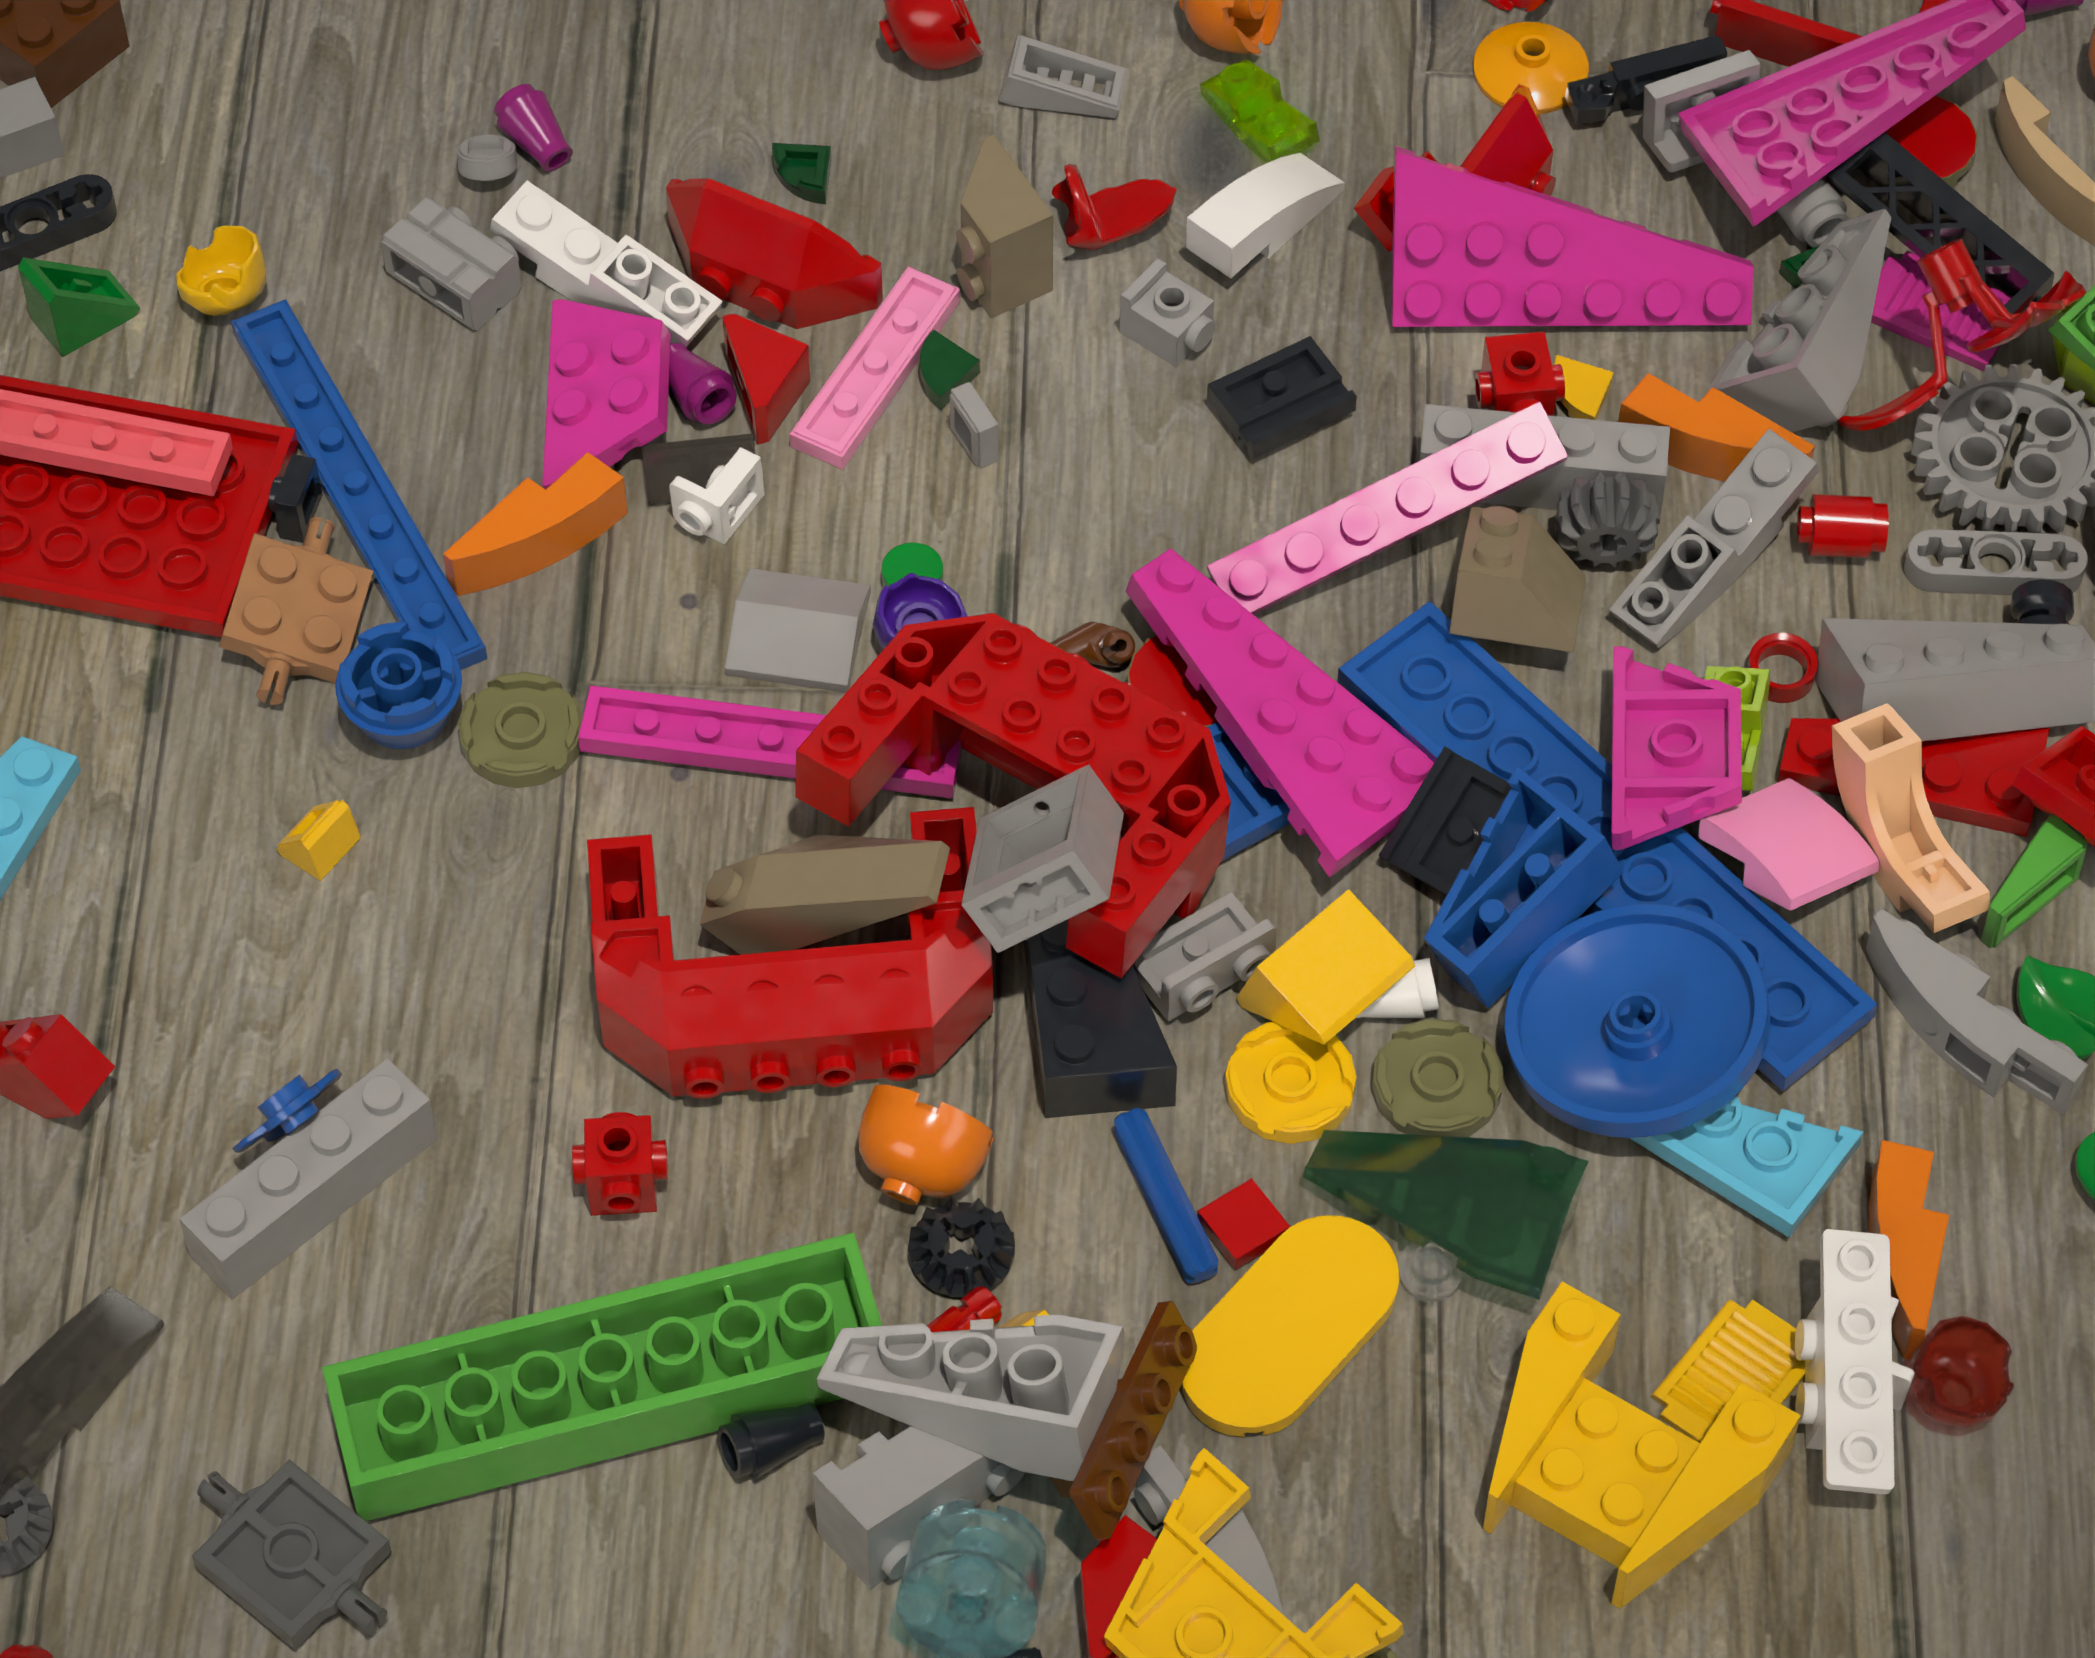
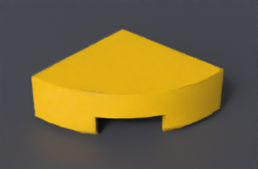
[1554,355,1614,420]

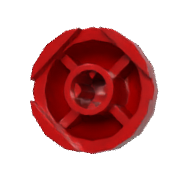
[879,0,984,70]

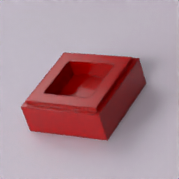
[1197,1178,1290,1270]

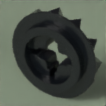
[908,1196,1015,1297]

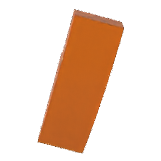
[1618,373,1815,482]
[443,452,628,596]
[1868,1140,1949,1362]

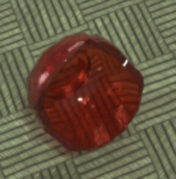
[1910,1315,2014,1429]

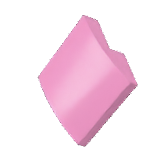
[1699,778,1880,911]

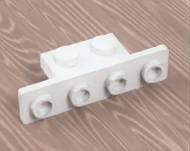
[1795,1229,1895,1494]

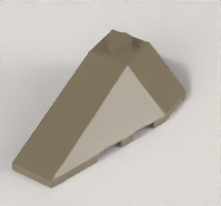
[699,835,950,954]

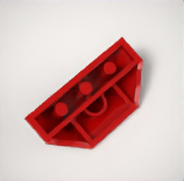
[1460,83,1556,196]
[666,178,883,329]

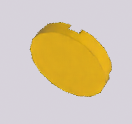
[1225,1022,1357,1144]

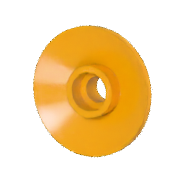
[1473,22,1589,114]

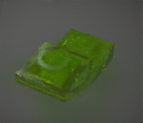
[1200,59,1320,163]

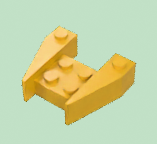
[1483,1281,1801,1609]

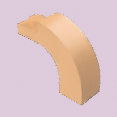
[1832,703,1990,933]

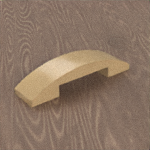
[1995,76,2095,246]

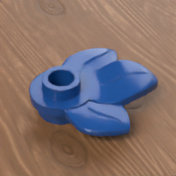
[232,1069,342,1153]

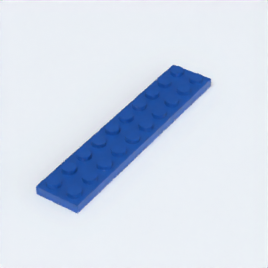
[1337,601,1878,1091]

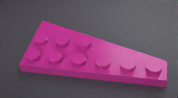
[1678,0,2026,227]
[1391,146,1754,327]
[1125,548,1434,878]

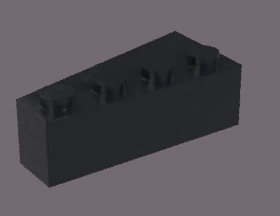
[1023,919,1177,1118]

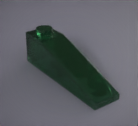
[1303,1130,1589,1300]

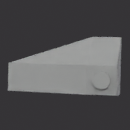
[1706,209,1891,432]

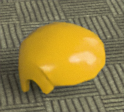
[176,225,266,316]

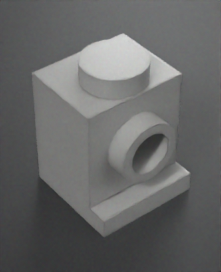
[1120,258,1216,367]

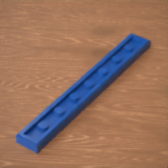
[231,299,487,670]

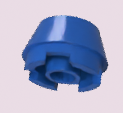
[335,622,462,749]

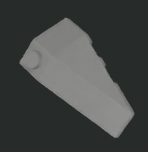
[817,1314,1125,1481]

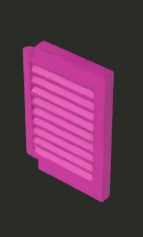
[1871,250,2013,371]

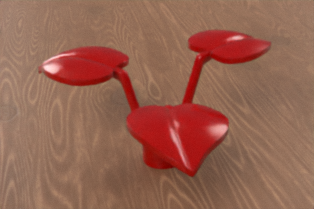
[1838,238,2086,431]

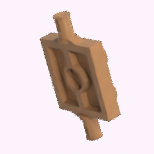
[219,517,373,705]

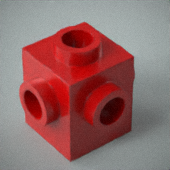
[1475,331,1565,416]
[572,1112,668,1216]

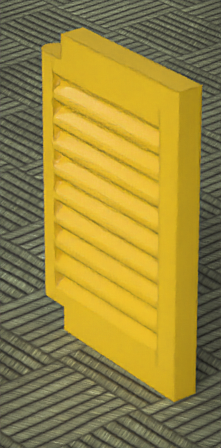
[1651,1299,1805,1443]

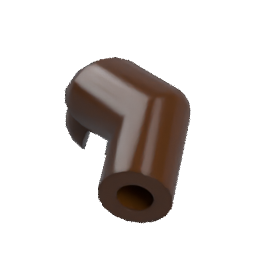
[1050,622,1135,668]

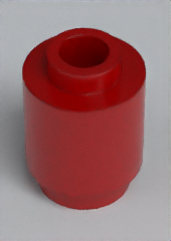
[1797,494,1889,558]

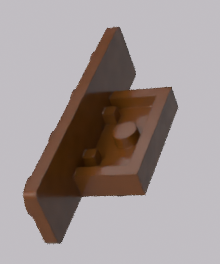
[1050,1301,1197,1540]

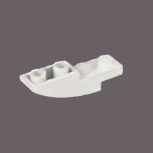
[490,180,723,347]

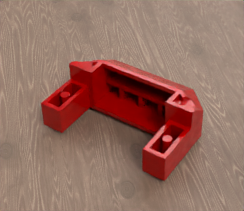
[795,613,1231,978]
[587,807,993,1099]

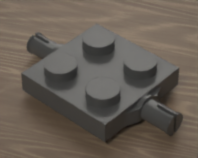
[192,1459,392,1650]

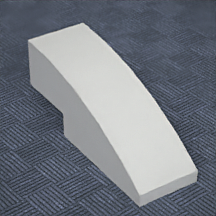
[1186,153,1345,278]

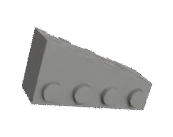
[1815,618,2095,741]
[813,1424,1025,1590]

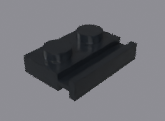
[1207,336,1357,459]
[1379,746,1511,896]

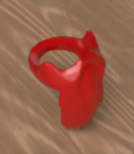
[1052,164,1177,251]

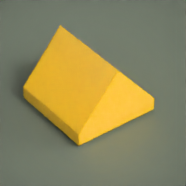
[276,800,361,881]

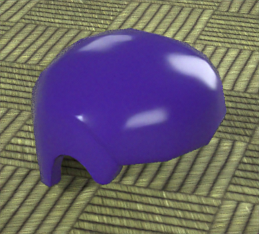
[873,573,967,650]

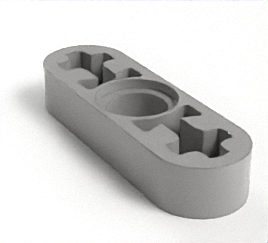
[1904,529,2088,595]

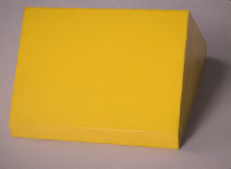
[1236,889,1415,1045]

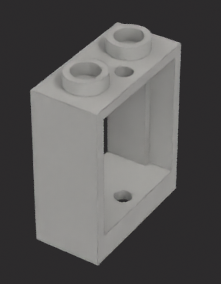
[961,764,1124,953]

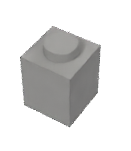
[0,77,64,178]

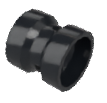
[2011,579,2074,625]

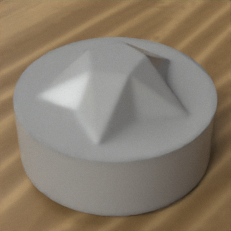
[457,135,517,181]

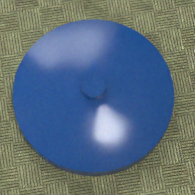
[1504,904,1770,1138]

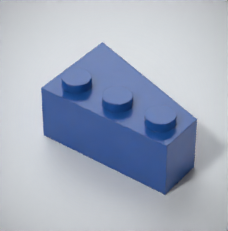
[1424,765,1624,1009]

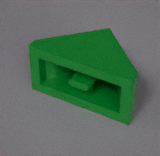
[18,257,140,357]

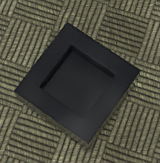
[268,454,323,543]

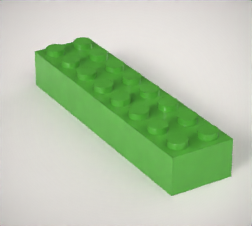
[322,1232,882,1521]

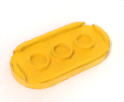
[1182,1215,1399,1437]

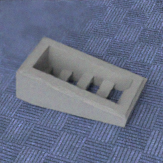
[998,34,1128,118]

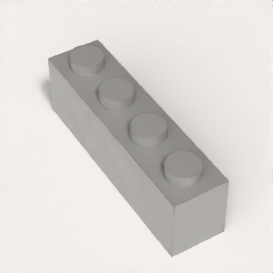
[1419,404,1670,514]
[179,1058,438,1300]

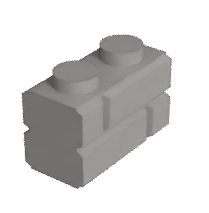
[381,197,522,331]

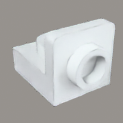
[669,447,765,545]

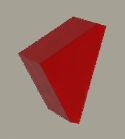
[722,313,811,445]

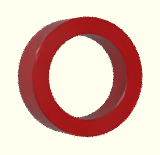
[1747,633,1818,703]

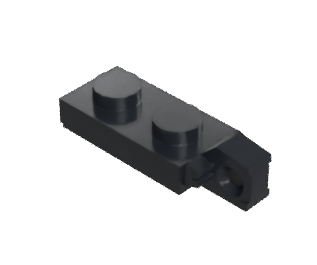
[1565,35,1728,124]

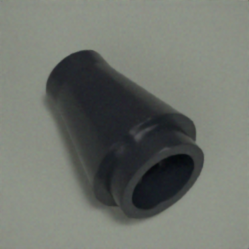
[717,1402,825,1479]

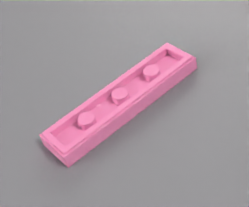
[789,266,960,470]

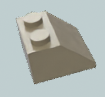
[956,134,1053,318]
[1449,506,1586,653]

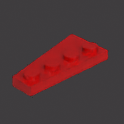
[1777,718,2050,837]

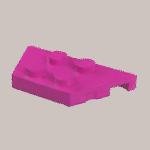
[542,299,671,490]
[1612,646,1742,850]

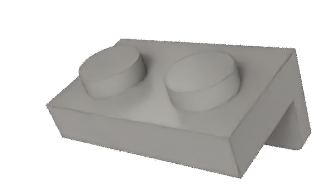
[1643,50,1760,172]
[1133,892,1277,1021]

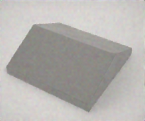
[725,568,871,692]

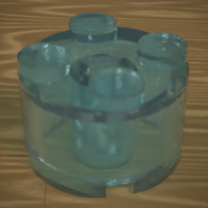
[896,1500,1047,1658]

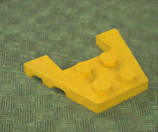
[1104,1448,1404,1658]

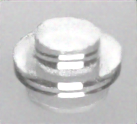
[1398,1237,1465,1303]

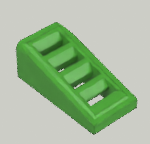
[1980,815,2088,949]

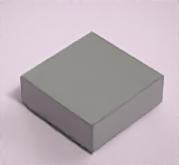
[950,381,999,469]

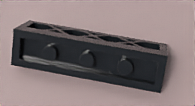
[1827,132,2055,314]

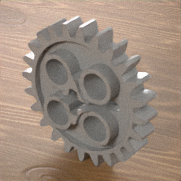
[1911,364,2095,533]

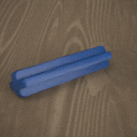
[1114,1108,1219,1284]

